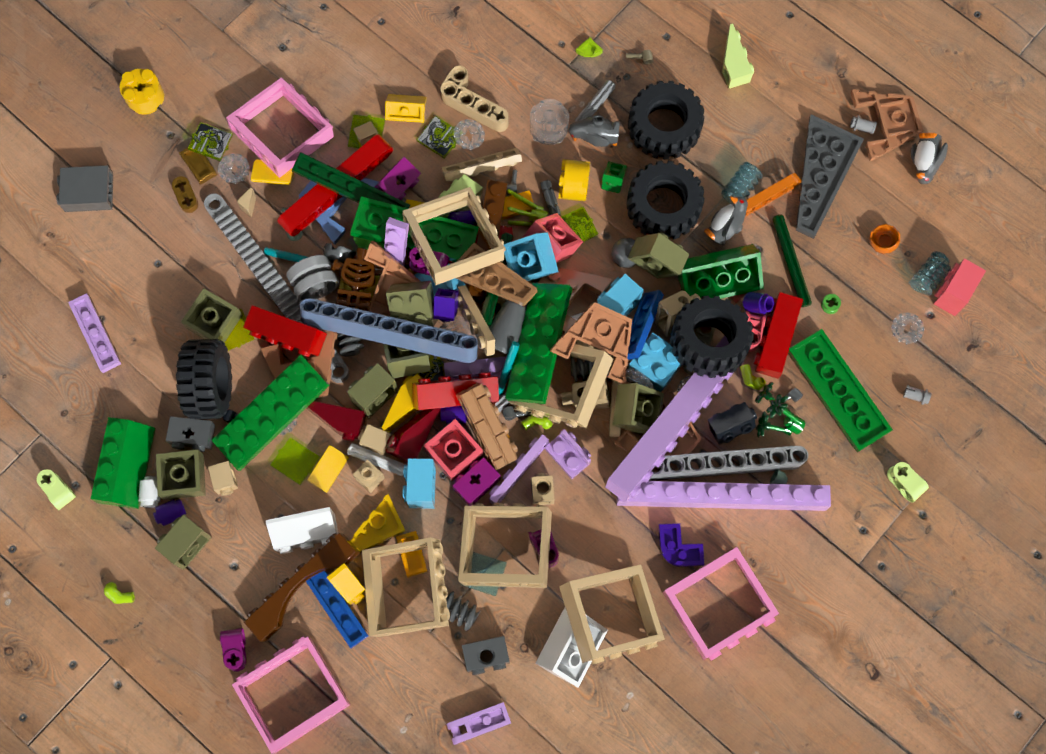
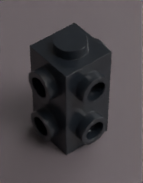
[708,402,757,445]

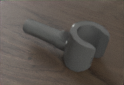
[506,170,518,196]
[786,388,803,402]
[502,406,531,421]

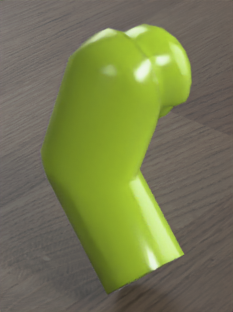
[740,364,766,390]
[521,415,553,430]
[104,582,135,604]

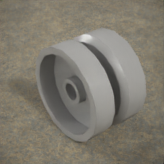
[286,255,339,302]

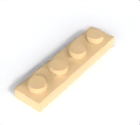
[441,148,522,182]
[458,285,495,356]

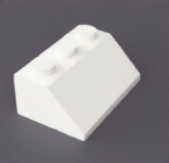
[266,507,338,554]
[536,607,608,688]

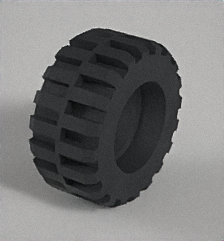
[628,81,705,160]
[626,160,705,239]
[670,296,754,378]
[176,339,232,419]

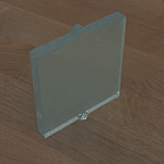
[461,552,507,596]

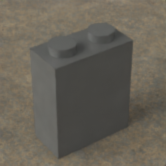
[56,165,113,212]

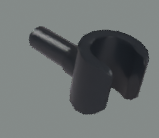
[223,409,239,423]

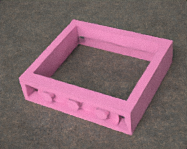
[226,78,334,178]
[663,547,779,660]
[232,636,350,754]

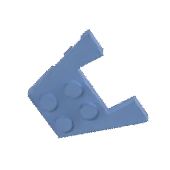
[299,178,378,245]

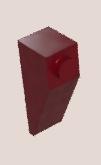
[306,401,366,441]
[386,408,441,463]

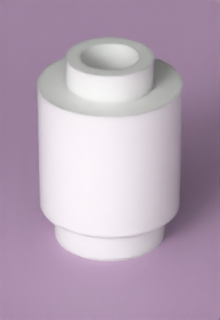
[139,476,160,508]

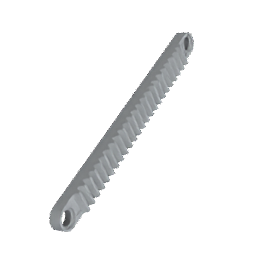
[204,193,349,383]

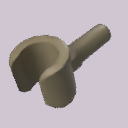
[626,50,653,65]

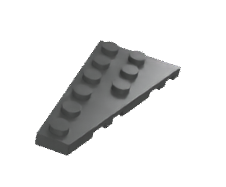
[796,114,864,239]

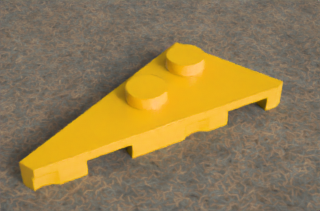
[350,494,406,552]

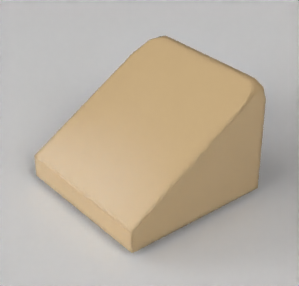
[353,121,378,146]
[237,188,256,217]

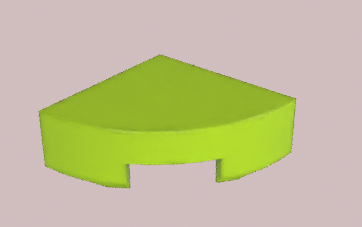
[576,37,603,58]

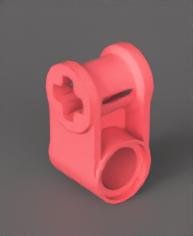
[745,311,766,352]

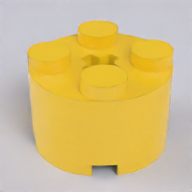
[120,69,165,115]
[558,159,590,201]

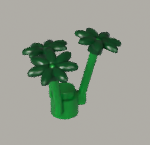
[755,382,806,438]

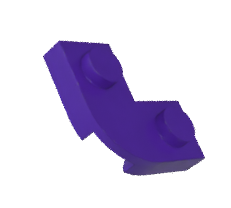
[658,523,705,567]

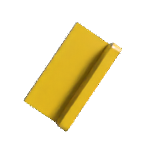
[385,94,427,123]

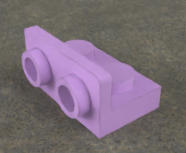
[544,429,591,480]

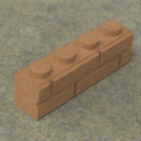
[456,383,518,470]

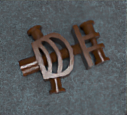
[332,248,384,312]

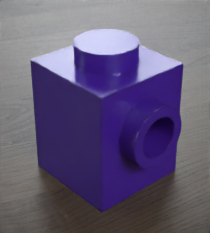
[434,288,459,322]

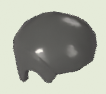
[611,238,636,268]
[323,243,356,264]

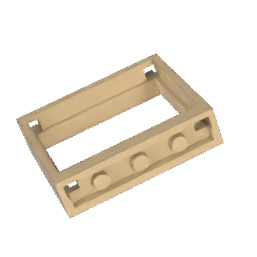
[403,187,506,285]
[508,344,613,428]
[458,503,552,588]
[362,537,450,637]
[559,565,665,664]

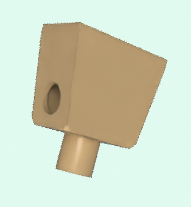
[655,290,701,337]
[562,381,611,409]

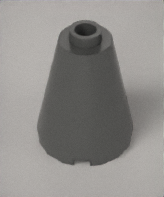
[488,300,525,354]

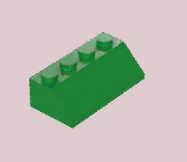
[678,244,764,299]
[90,417,156,509]

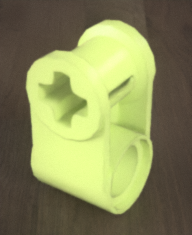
[887,462,929,503]
[37,469,76,510]

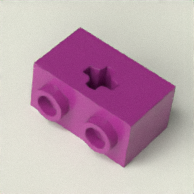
[375,157,421,200]
[453,457,501,506]

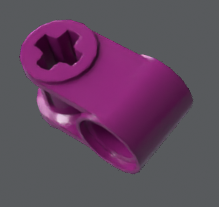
[409,247,450,276]
[528,529,559,568]
[220,628,247,672]

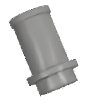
[850,115,877,134]
[903,385,932,405]

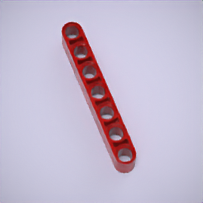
[277,134,393,237]

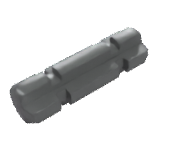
[541,180,560,216]

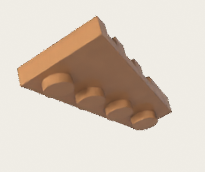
[456,243,538,307]

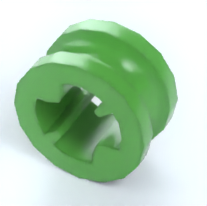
[821,294,841,314]

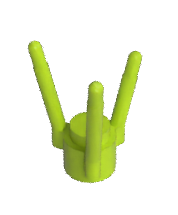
[507,189,548,226]

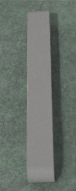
[649,446,808,481]

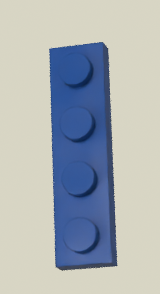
[627,290,664,360]
[306,571,369,649]

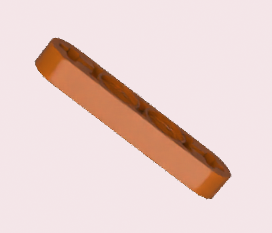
[745,173,801,217]

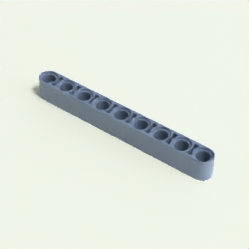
[299,298,478,363]

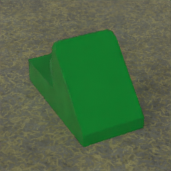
[601,161,627,193]

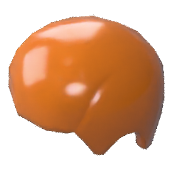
[869,224,900,254]

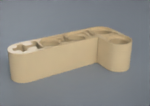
[441,66,509,132]

